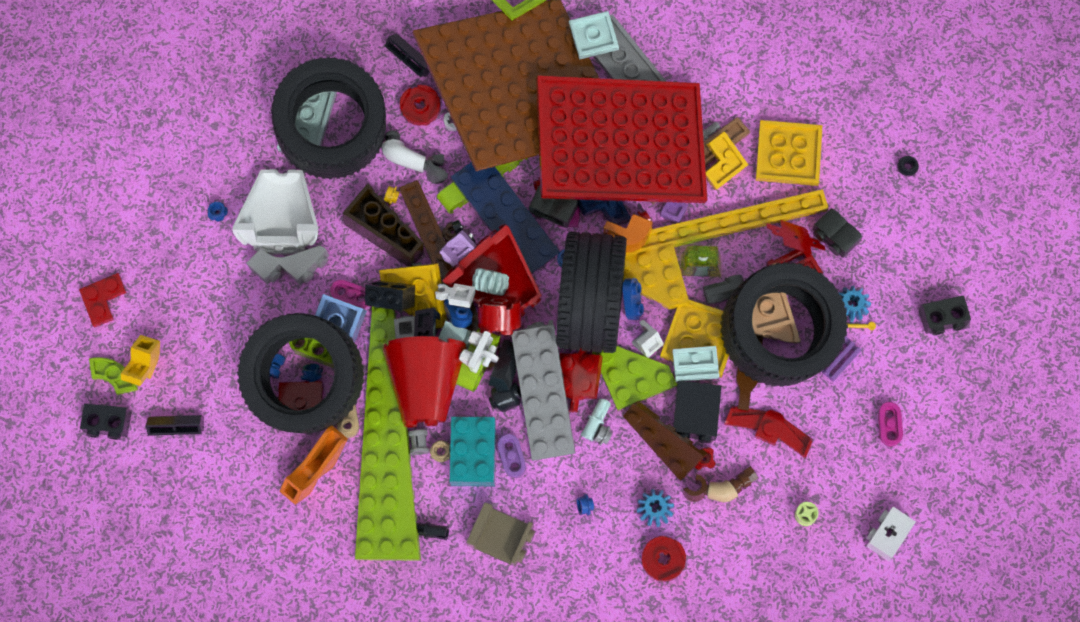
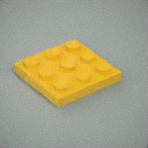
[755,120,823,186]
[660,300,729,378]

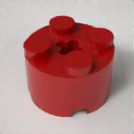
[478,295,521,335]

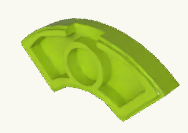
[89,357,138,395]

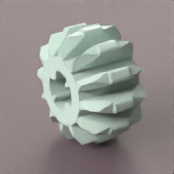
[472,268,509,295]

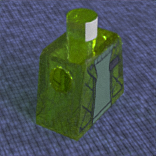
[681,246,721,277]

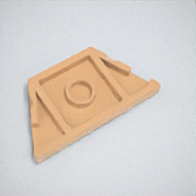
[752,263,801,344]

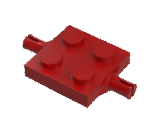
[560,348,603,413]

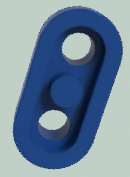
[622,278,644,320]
[444,299,472,328]

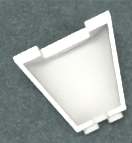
[233,169,318,255]

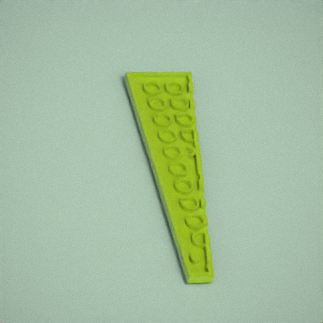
[355,306,422,561]

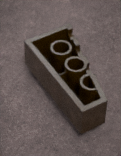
[342,183,424,266]

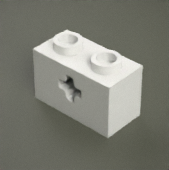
[866,507,916,561]

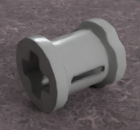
[408,430,430,455]

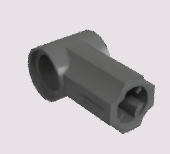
[703,274,744,305]

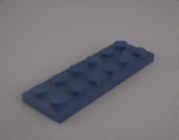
[450,162,560,274]

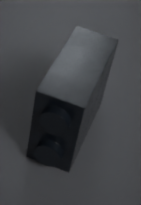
[673,381,722,444]

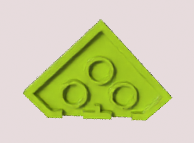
[592,346,677,411]

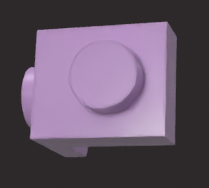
[440,230,477,267]

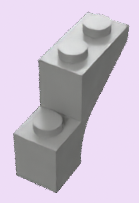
[246,246,329,286]

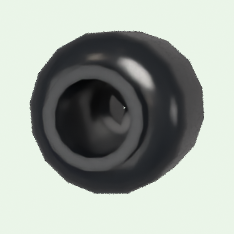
[489,383,522,412]

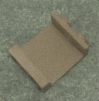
[466,502,536,567]

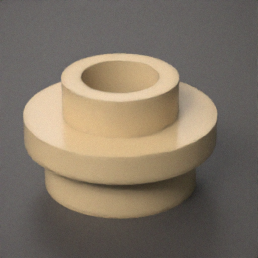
[430,440,450,462]

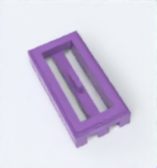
[821,336,862,382]

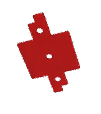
[766,220,825,254]

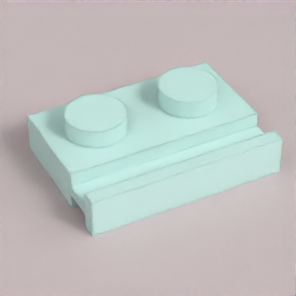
[672,346,719,382]

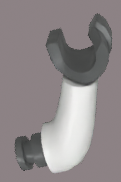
[382,131,448,184]

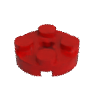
[400,85,441,126]
[641,536,686,582]

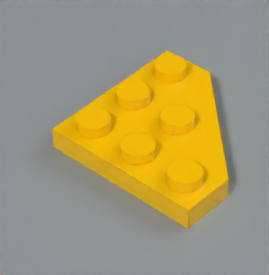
[623,244,690,310]
[379,263,447,329]

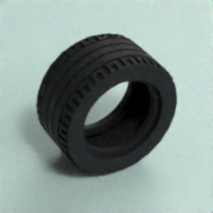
[271,57,386,179]
[556,231,627,353]
[720,262,848,387]
[237,313,365,433]

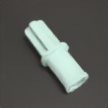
[580,398,611,441]

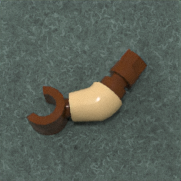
[683,466,758,503]

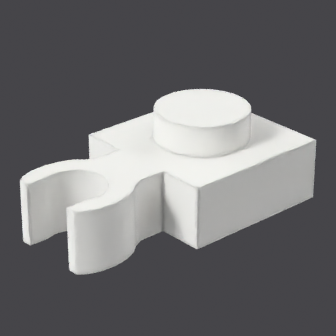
[435,283,475,308]

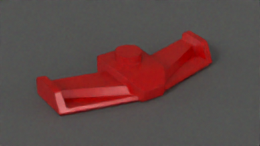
[724,406,813,459]

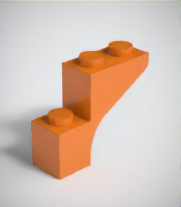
[279,425,348,505]

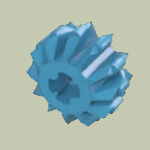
[838,285,871,322]
[637,489,674,527]

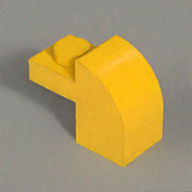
[121,335,160,386]

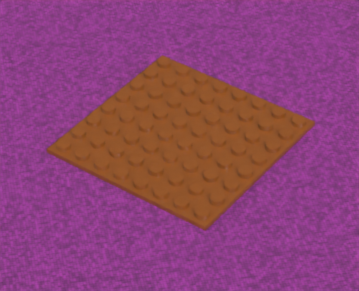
[412,0,599,171]

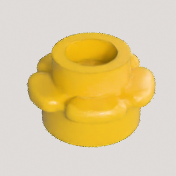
[383,186,400,206]

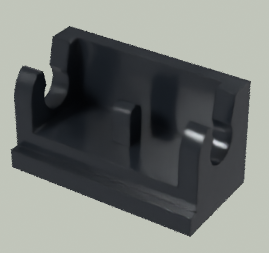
[414,307,440,337]

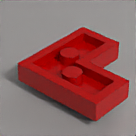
[79,273,127,328]

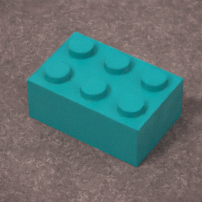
[449,417,496,487]

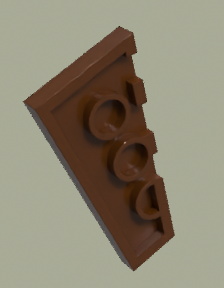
[623,401,708,481]

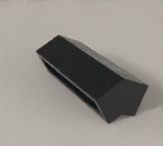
[385,33,430,77]
[488,340,517,392]
[146,415,204,436]

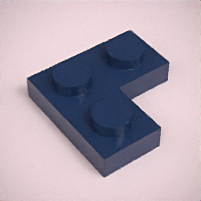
[575,199,631,225]

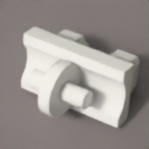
[459,331,499,373]

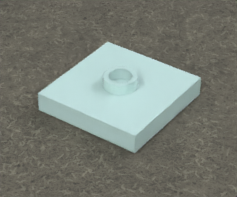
[569,11,619,60]

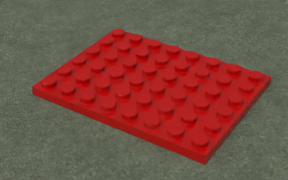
[536,76,708,203]

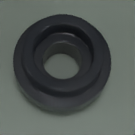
[897,156,919,177]

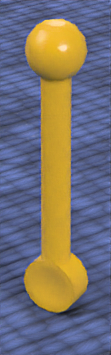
[847,322,876,330]

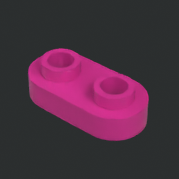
[330,280,368,309]
[878,402,903,447]

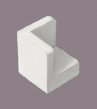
[632,320,664,358]

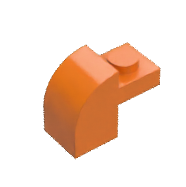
[603,214,653,252]

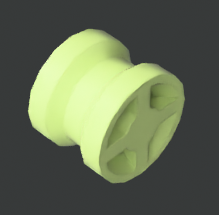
[795,502,819,526]

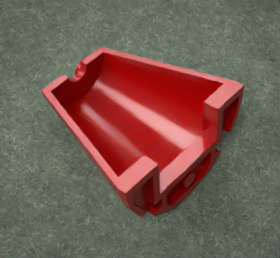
[442,223,542,318]
[382,336,466,428]

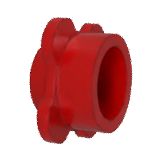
[695,447,716,470]

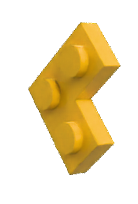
[706,131,748,190]

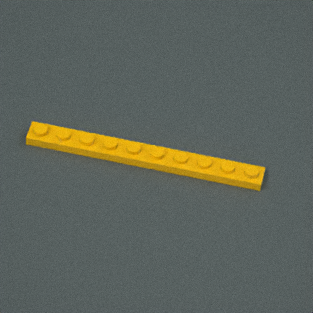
[625,189,829,257]

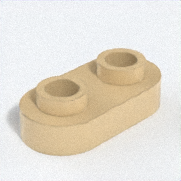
[337,405,360,438]

